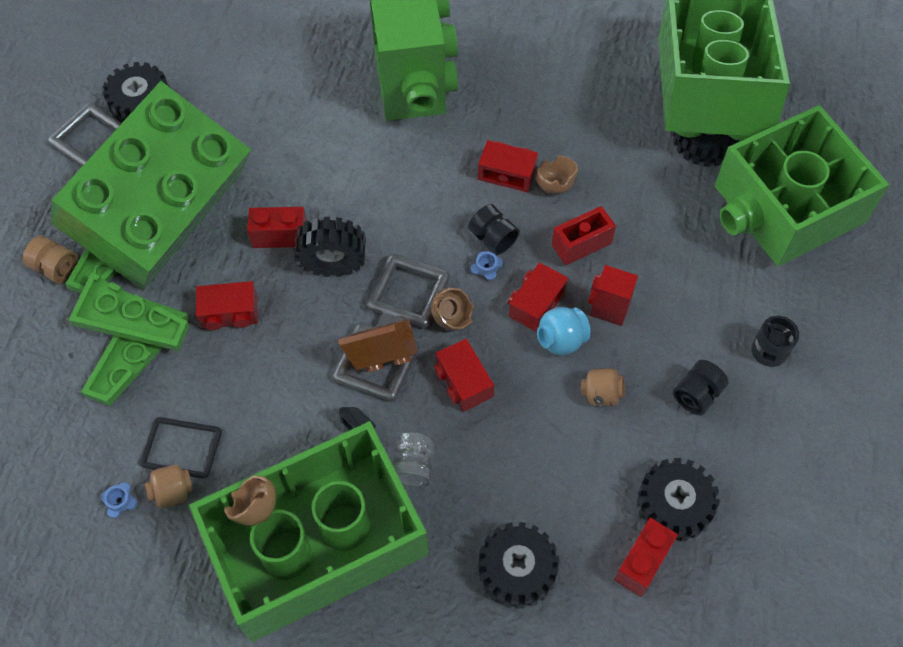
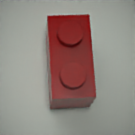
[478,140,538,193]
[552,206,616,266]
[247,207,307,248]
[507,262,568,332]
[588,265,638,326]
[196,281,258,330]
[433,338,494,412]
[614,518,678,597]

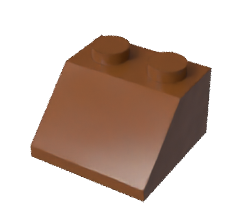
[338,319,418,372]

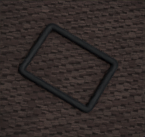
[140,417,222,478]

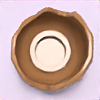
[536,155,578,194]
[431,287,474,331]
[225,475,276,526]

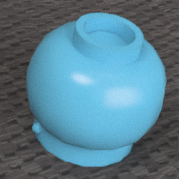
[537,307,591,356]

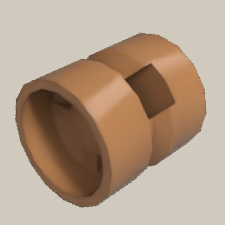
[23,235,79,284]

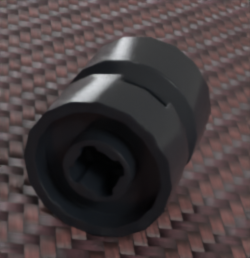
[468,204,520,255]
[751,315,799,367]
[673,359,729,416]

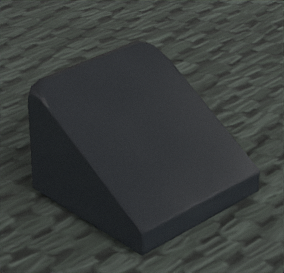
[339,407,376,431]

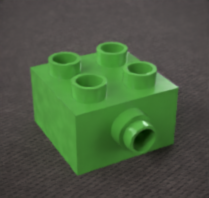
[370,0,458,121]
[715,105,889,267]

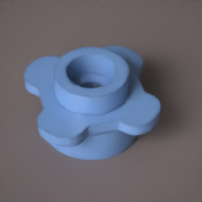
[471,251,503,280]
[101,483,137,518]

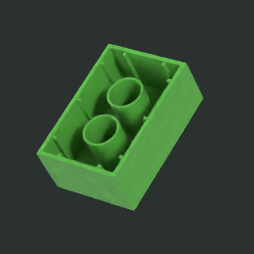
[658,0,790,141]
[51,81,251,291]
[189,421,429,642]

